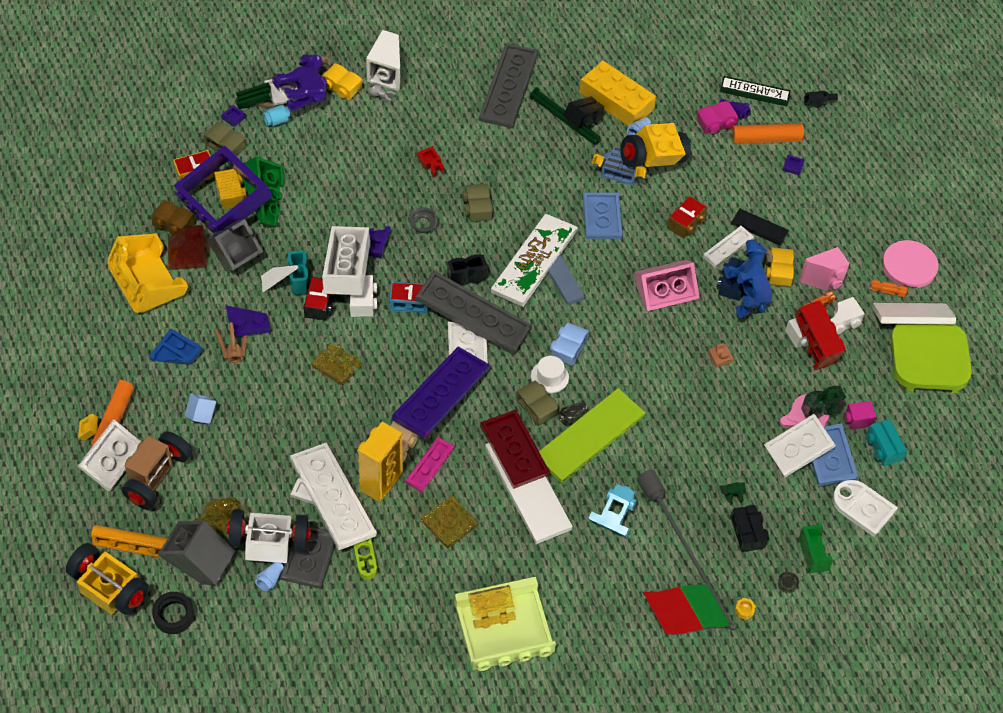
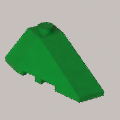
[243,156,284,228]

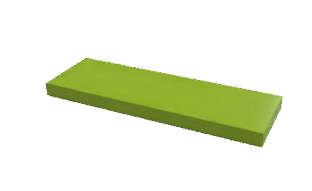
[539,388,646,484]

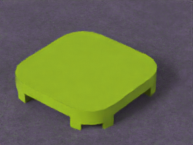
[889,324,972,394]

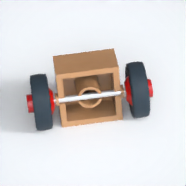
[121,431,193,510]

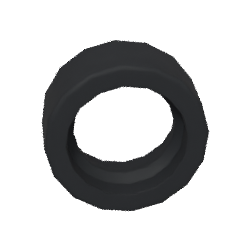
[152,592,194,634]

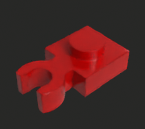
[417,146,444,177]

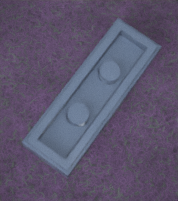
[548,255,584,306]

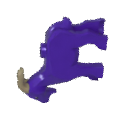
[272,54,332,112]

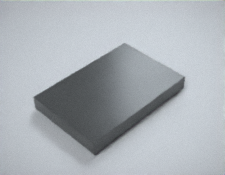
[281,526,335,589]

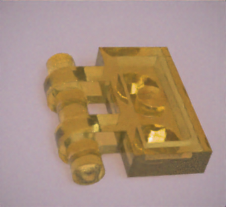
[311,343,362,386]
[468,585,516,629]

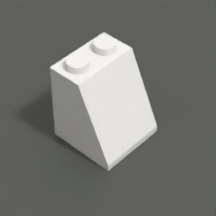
[366,30,400,91]

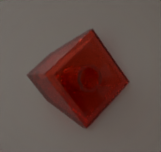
[168,225,206,270]

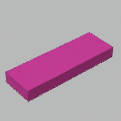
[406,437,455,493]

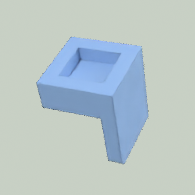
[185,393,216,424]

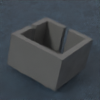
[207,219,263,271]

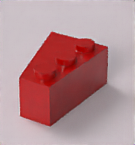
[795,300,846,370]

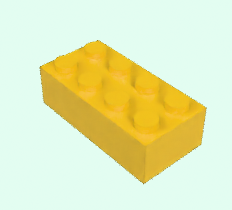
[579,61,656,126]
[358,422,403,502]

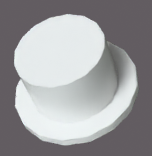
[531,356,569,394]

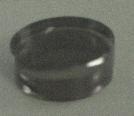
[777,572,799,593]

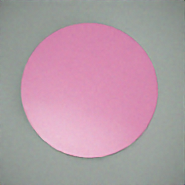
[883,240,938,288]

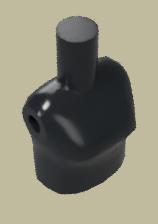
[804,91,838,108]

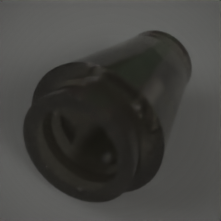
[558,401,587,425]

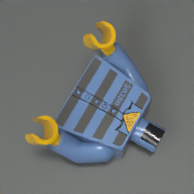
[591,147,646,186]

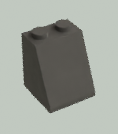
[158,520,235,585]

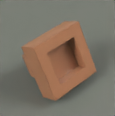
[708,343,734,368]

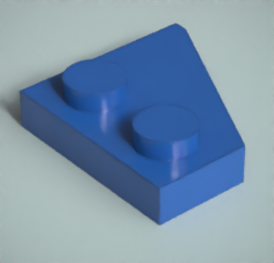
[149,328,203,365]

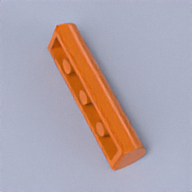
[731,123,804,144]
[91,379,134,447]

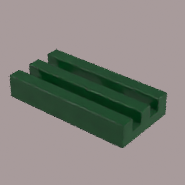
[236,82,271,109]

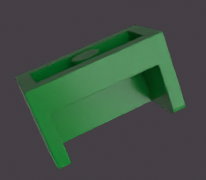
[799,524,833,574]

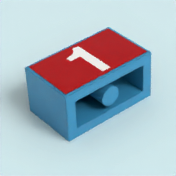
[390,282,428,313]

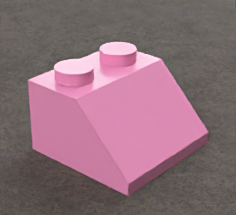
[800,247,849,291]

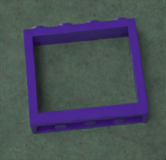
[173,145,273,233]

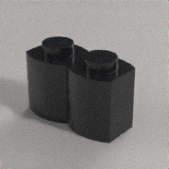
[447,254,487,286]

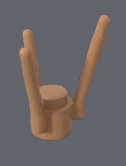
[215,322,248,363]

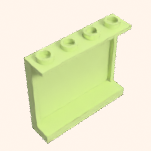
[455,577,556,671]

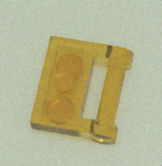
[194,498,240,530]

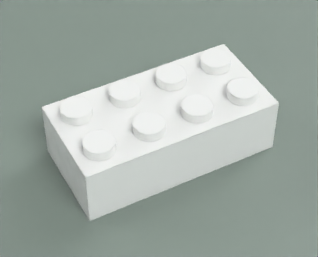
[322,226,370,295]

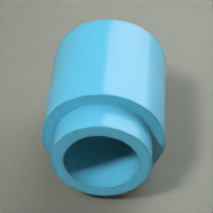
[263,104,290,127]

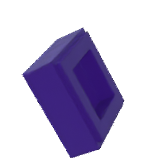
[221,105,246,127]
[782,155,805,175]

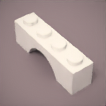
[785,297,865,348]

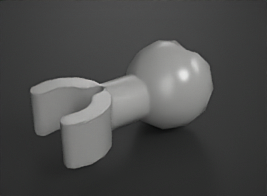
[368,83,395,104]

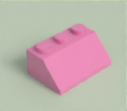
[634,260,700,311]

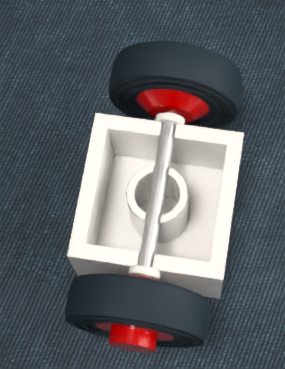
[226,509,311,563]

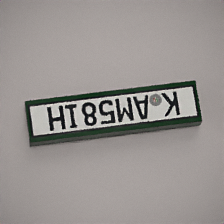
[720,76,791,107]

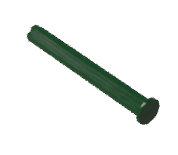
[529,87,601,145]

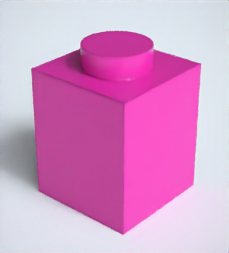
[844,401,876,430]

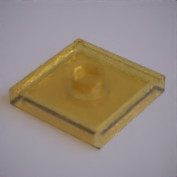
[421,495,478,549]

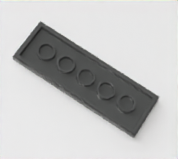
[479,43,539,128]
[415,270,532,355]

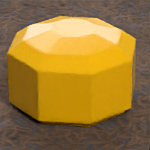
[734,598,756,620]

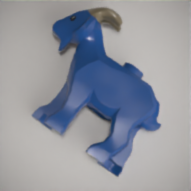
[724,240,773,318]

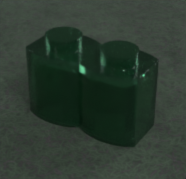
[801,386,846,418]

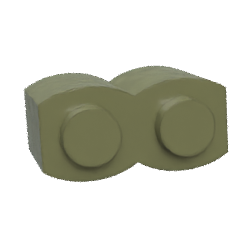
[203,122,246,156]
[463,184,492,221]
[516,380,558,426]

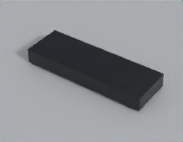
[731,208,789,246]

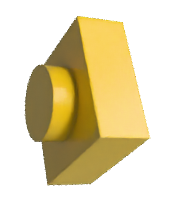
[78,414,98,440]

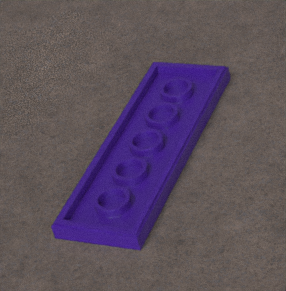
[391,346,490,439]

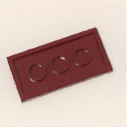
[480,409,550,489]

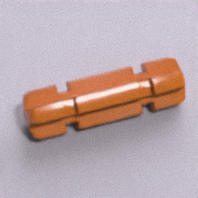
[870,280,907,297]
[803,291,836,306]

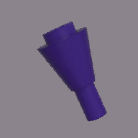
[719,99,751,120]

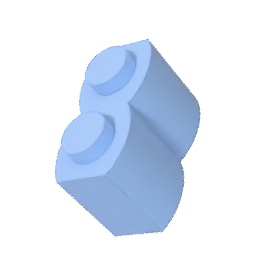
[550,322,589,366]

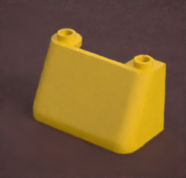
[108,233,188,313]

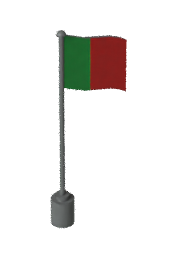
[637,470,736,635]

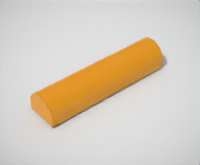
[91,525,168,558]

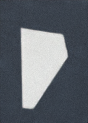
[261,265,298,292]

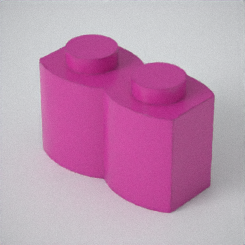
[696,101,738,134]

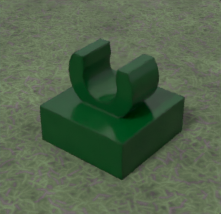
[720,482,746,503]

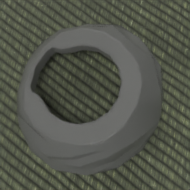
[409,207,438,233]

